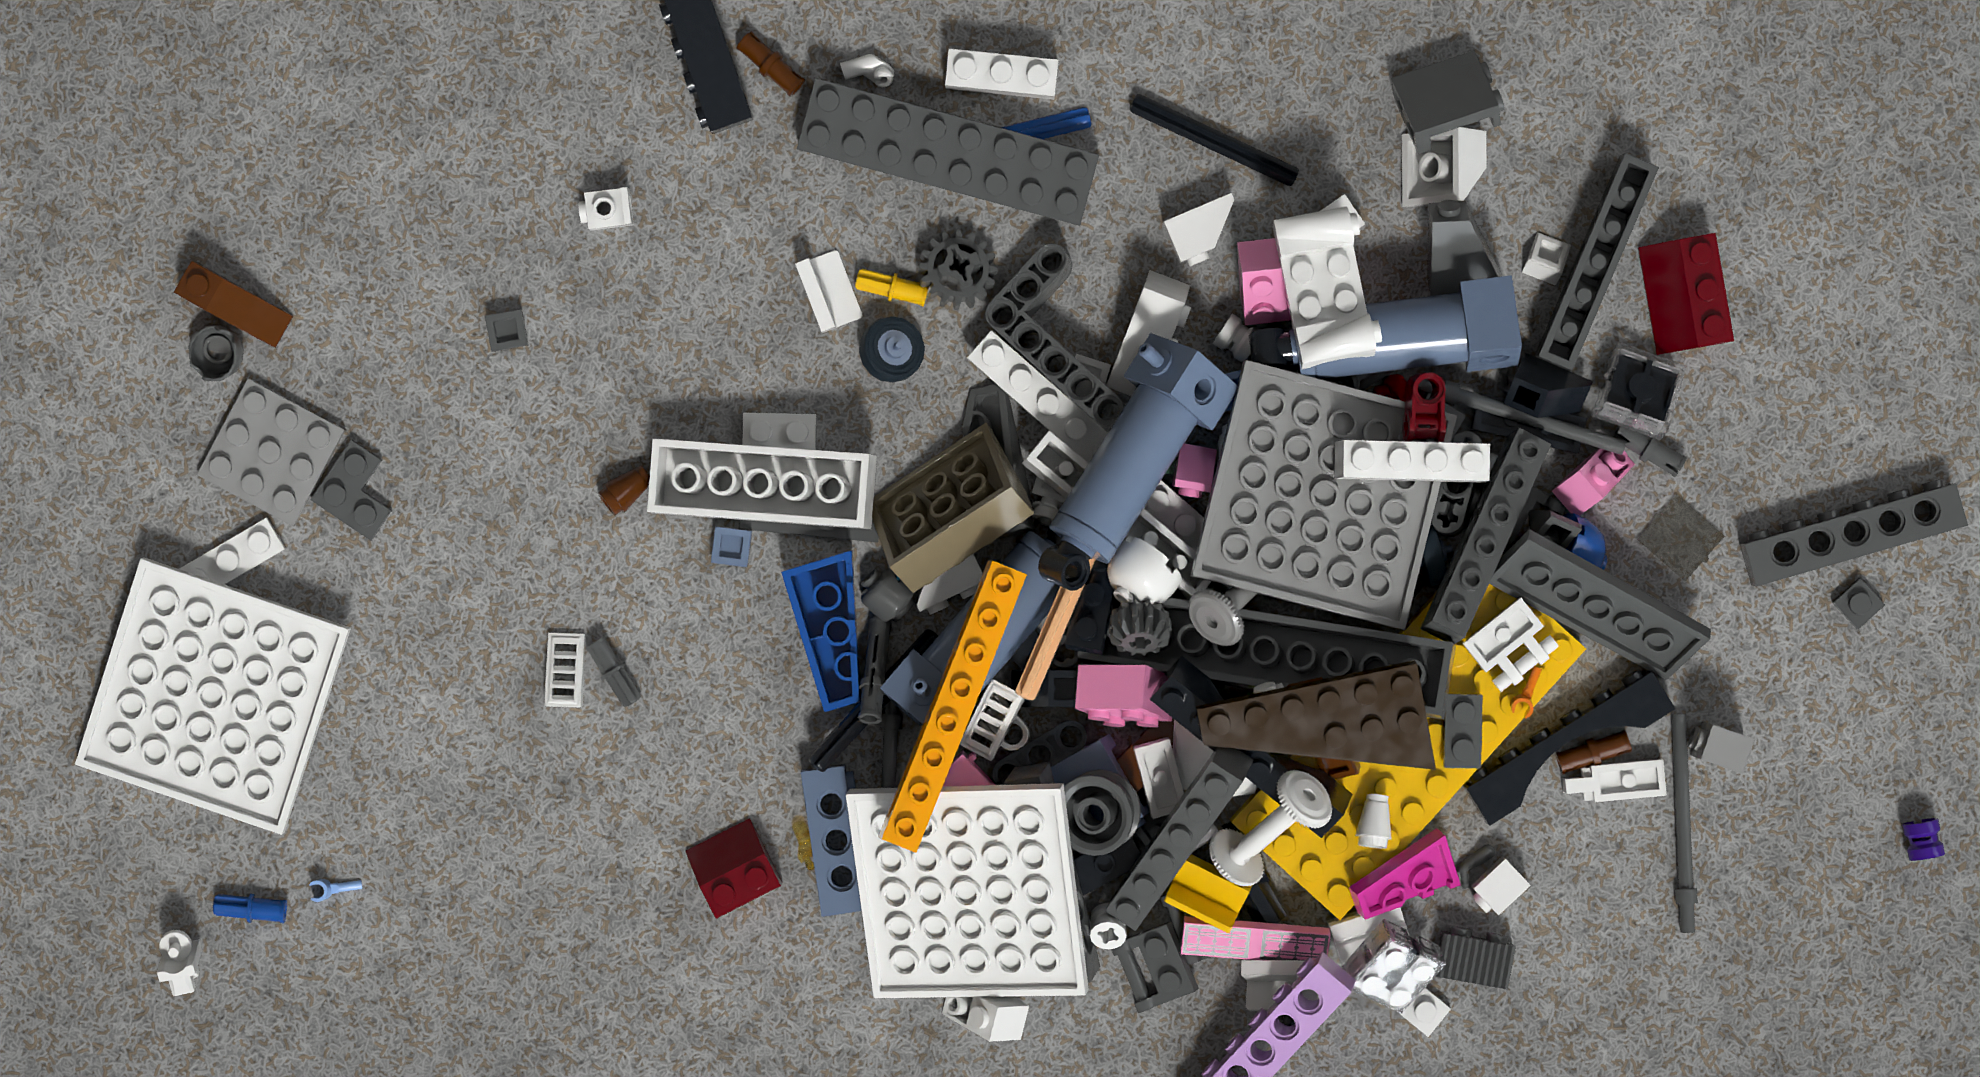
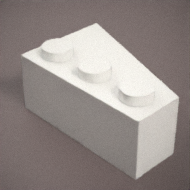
[1106,270,1191,396]

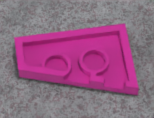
[1349,828,1461,920]

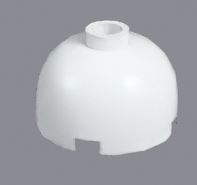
[1107,536,1182,604]

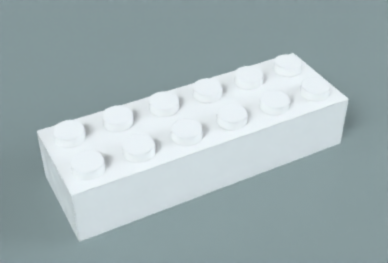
[647,439,877,529]

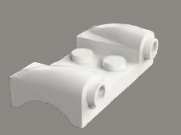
[1273,206,1382,369]

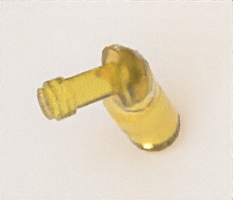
[792,821,814,870]

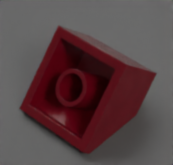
[685,818,783,919]

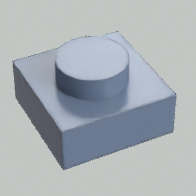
[711,526,752,567]

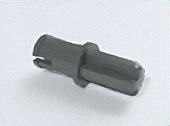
[585,636,641,707]

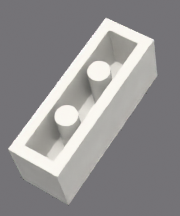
[945,49,1058,100]

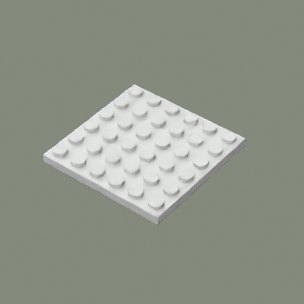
[75,557,351,835]
[846,783,1089,998]

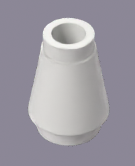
[1355,794,1392,849]

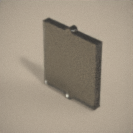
[1637,494,1725,581]

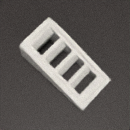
[544,633,585,707]
[960,679,1025,761]

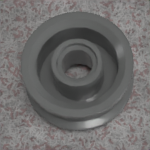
[1064,769,1141,856]

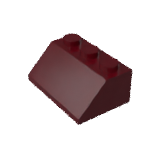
[1638,233,1734,355]

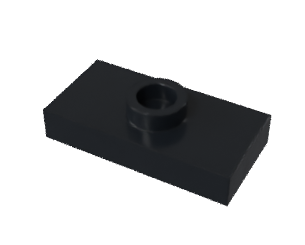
[1074,837,1141,896]

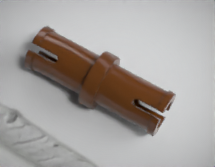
[736,31,806,97]
[1555,730,1632,775]

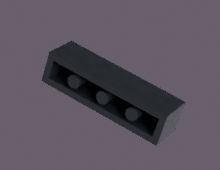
[659,0,753,134]

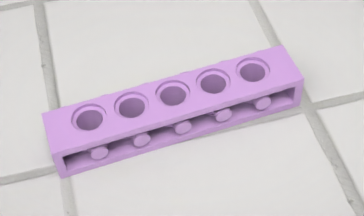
[1201,951,1356,1077]

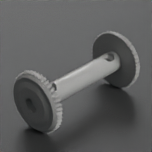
[1188,587,1257,646]

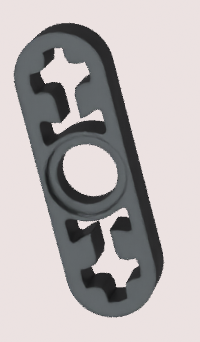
[1432,431,1483,537]

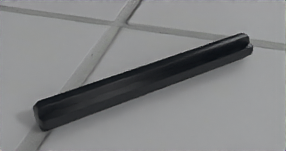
[1130,94,1299,186]
[808,629,938,772]

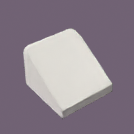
[1522,232,1571,285]

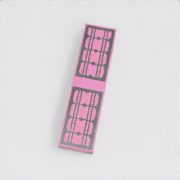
[1180,916,1331,961]

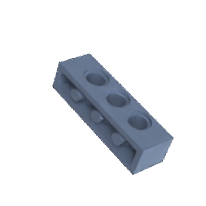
[801,764,862,917]

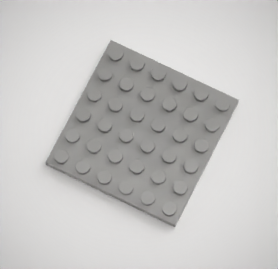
[1190,360,1457,630]

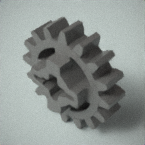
[917,230,998,310]

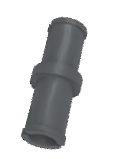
[1613,420,1687,477]

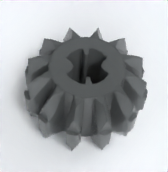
[1109,599,1171,656]

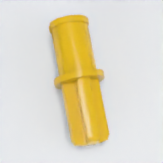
[855,269,929,307]

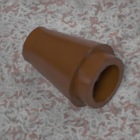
[597,465,650,516]

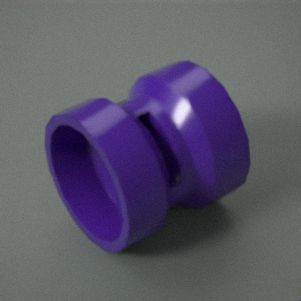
[1902,818,1945,861]

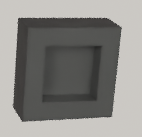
[485,309,529,352]
[1832,578,1885,629]

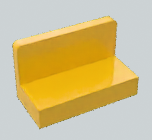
[1164,854,1252,933]

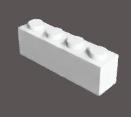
[1334,440,1490,482]

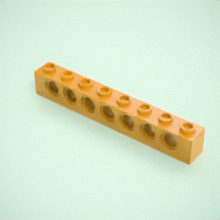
[878,560,1027,853]

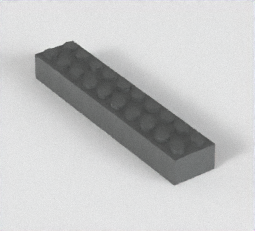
[1077,598,1456,720]

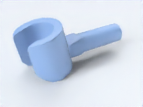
[309,879,362,902]

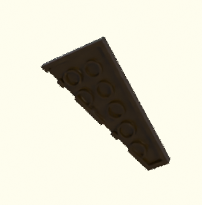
[1195,660,1436,770]

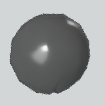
[188,324,244,381]

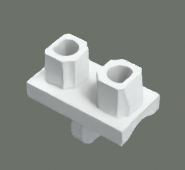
[157,930,202,996]

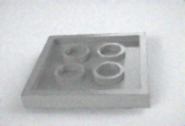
[197,379,346,526]

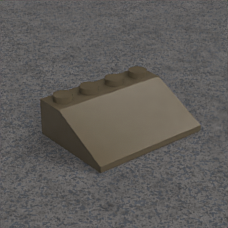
[872,423,1034,593]

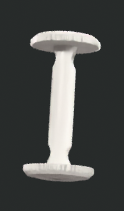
[1209,770,1332,887]

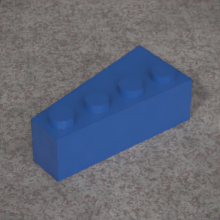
[781,550,861,712]

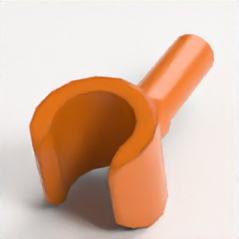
[1510,666,1542,719]

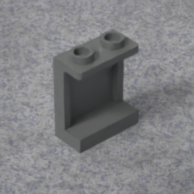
[1391,50,1505,154]

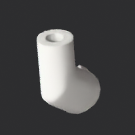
[840,54,894,88]

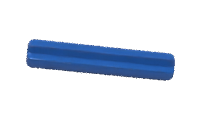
[1001,107,1091,139]

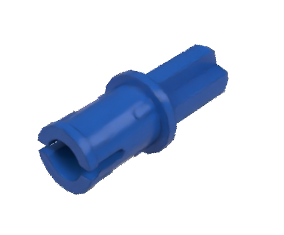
[213,894,287,923]

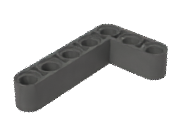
[985,243,1125,431]

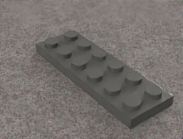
[1489,529,1711,680]

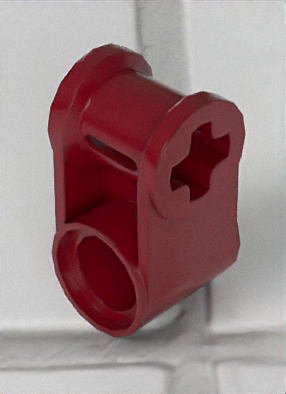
[1402,372,1446,442]

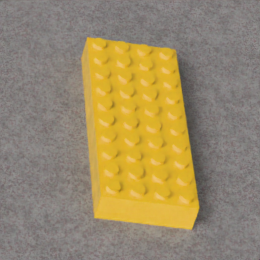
[1229,584,1586,920]

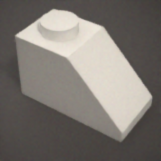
[1163,193,1234,267]

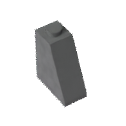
[1427,200,1502,296]

